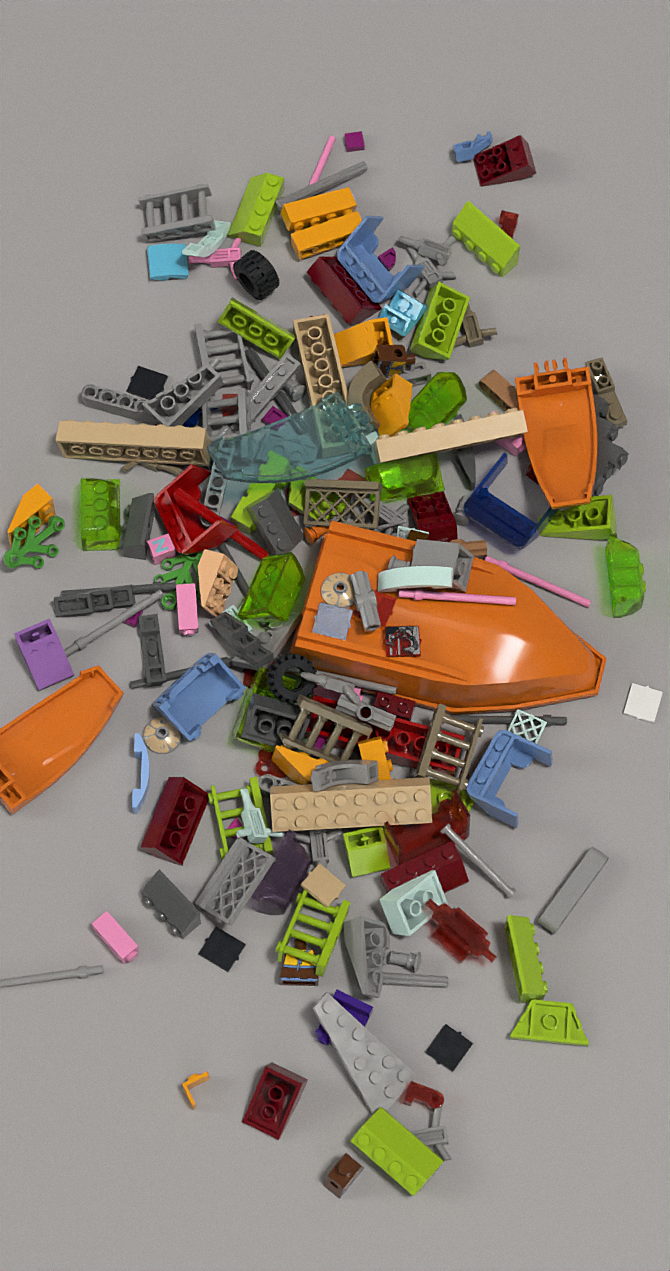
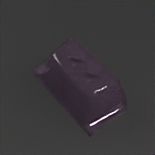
[251,830,312,916]

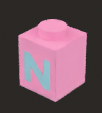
[147,534,176,565]

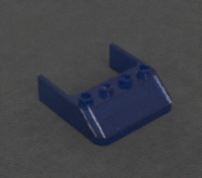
[464,453,560,549]

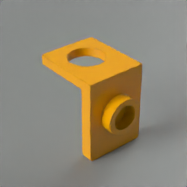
[182,1071,209,1110]

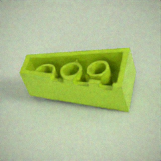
[231,451,291,535]

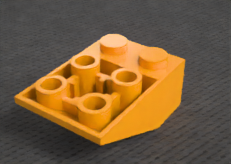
[334,317,393,367]
[370,373,413,437]
[7,483,56,548]
[271,745,329,785]

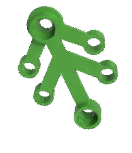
[4,515,65,568]
[154,551,202,610]

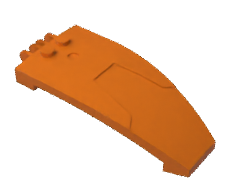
[515,358,598,509]
[0,665,124,815]

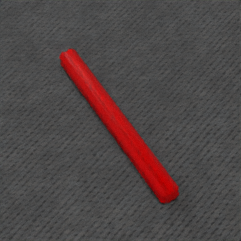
[173,488,269,561]

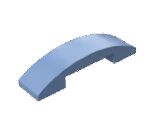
[132,733,150,814]

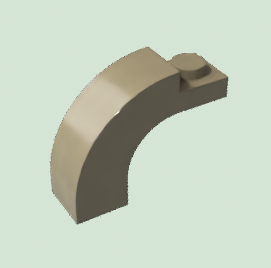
[348,361,387,430]

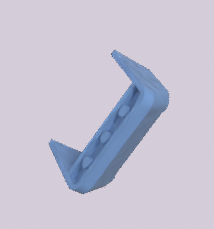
[337,216,425,303]
[467,730,553,828]

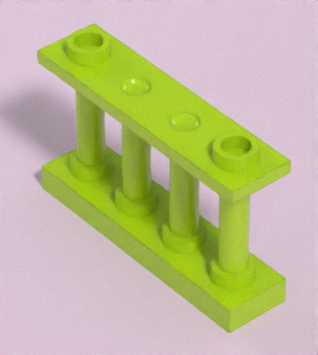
[208,777,273,860]
[275,889,351,977]

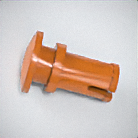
[303,520,330,545]

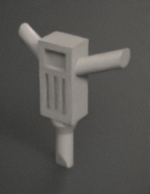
[398,236,456,265]
[407,246,456,298]
[354,494,410,535]
[301,672,360,703]
[293,828,343,868]
[411,1108,452,1161]

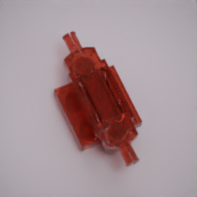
[425,898,497,964]

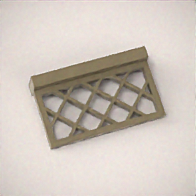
[303,479,383,529]

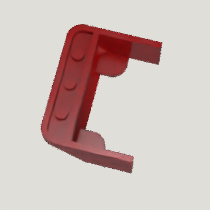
[155,464,238,555]

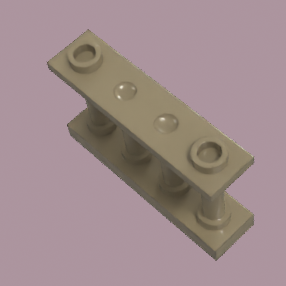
[279,694,373,762]
[414,703,484,795]

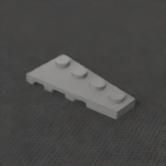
[231,609,303,672]

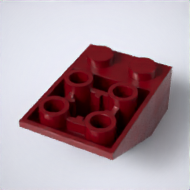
[474,135,536,187]
[407,491,458,542]

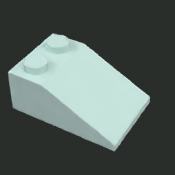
[380,870,448,936]

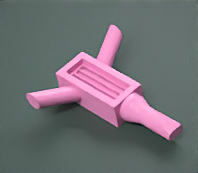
[188,238,242,281]

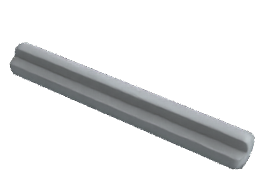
[382,972,448,988]

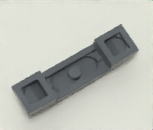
[139,614,167,685]

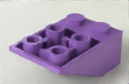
[14,618,74,691]

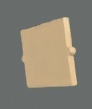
[300,863,346,908]

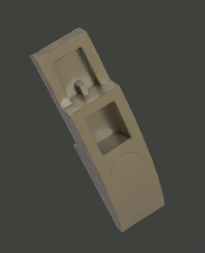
[585,357,627,427]

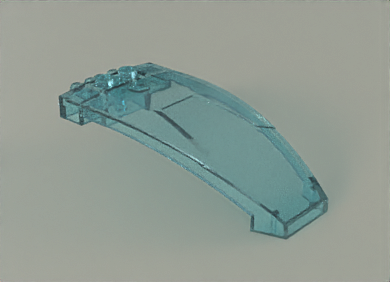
[207,392,375,483]

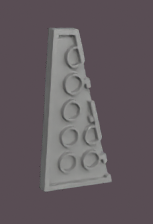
[312,993,417,1114]

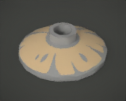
[321,572,355,609]
[143,717,182,754]

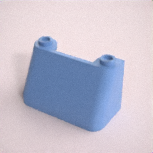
[153,653,246,741]

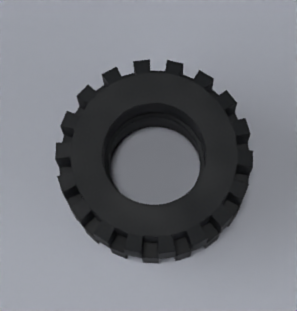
[233,250,280,300]
[266,653,318,704]

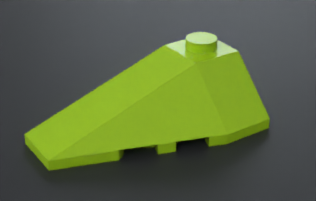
[537,495,616,540]

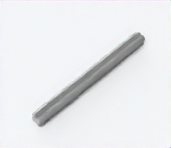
[275,161,368,210]

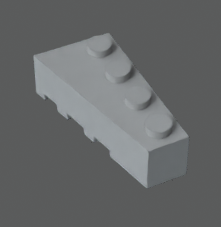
[142,364,224,427]

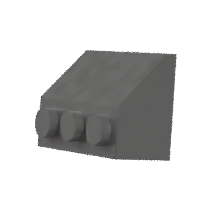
[245,488,304,557]
[120,493,156,560]
[241,693,310,752]
[143,869,201,939]

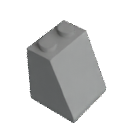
[409,539,474,592]

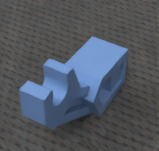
[453,131,493,162]

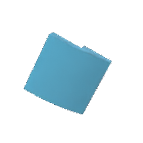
[147,244,189,281]
[378,290,427,337]

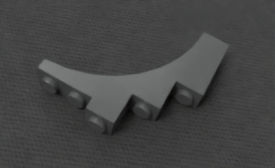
[592,394,629,497]

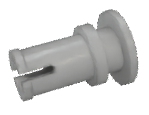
[284,378,307,401]
[453,495,473,525]
[390,950,421,972]

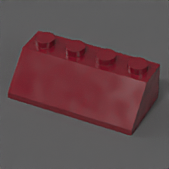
[307,257,382,324]
[140,777,209,866]
[380,841,469,893]

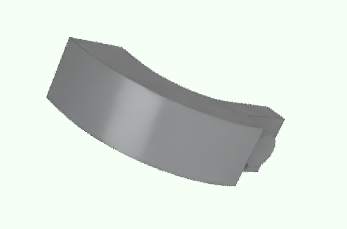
[311,760,378,791]

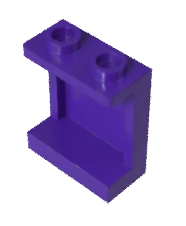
[315,989,373,1051]

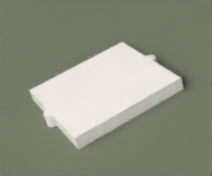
[623,683,663,723]

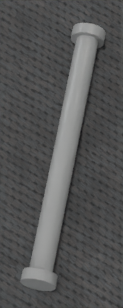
[440,823,516,899]

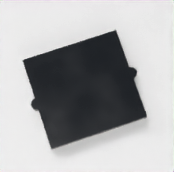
[127,366,168,400]
[199,927,246,972]
[425,1024,473,1072]

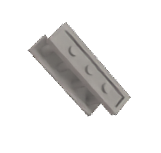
[138,184,216,244]
[194,323,254,396]
[200,388,253,470]

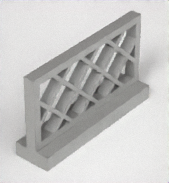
[195,837,276,926]

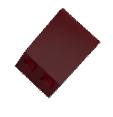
[242,1062,308,1140]

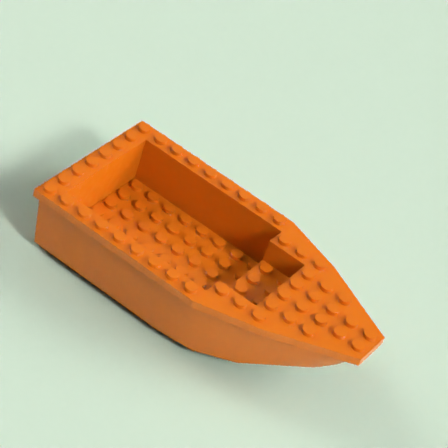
[285,520,607,715]

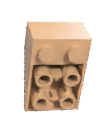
[198,549,238,617]

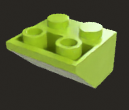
[343,826,391,878]

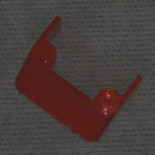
[384,789,471,866]

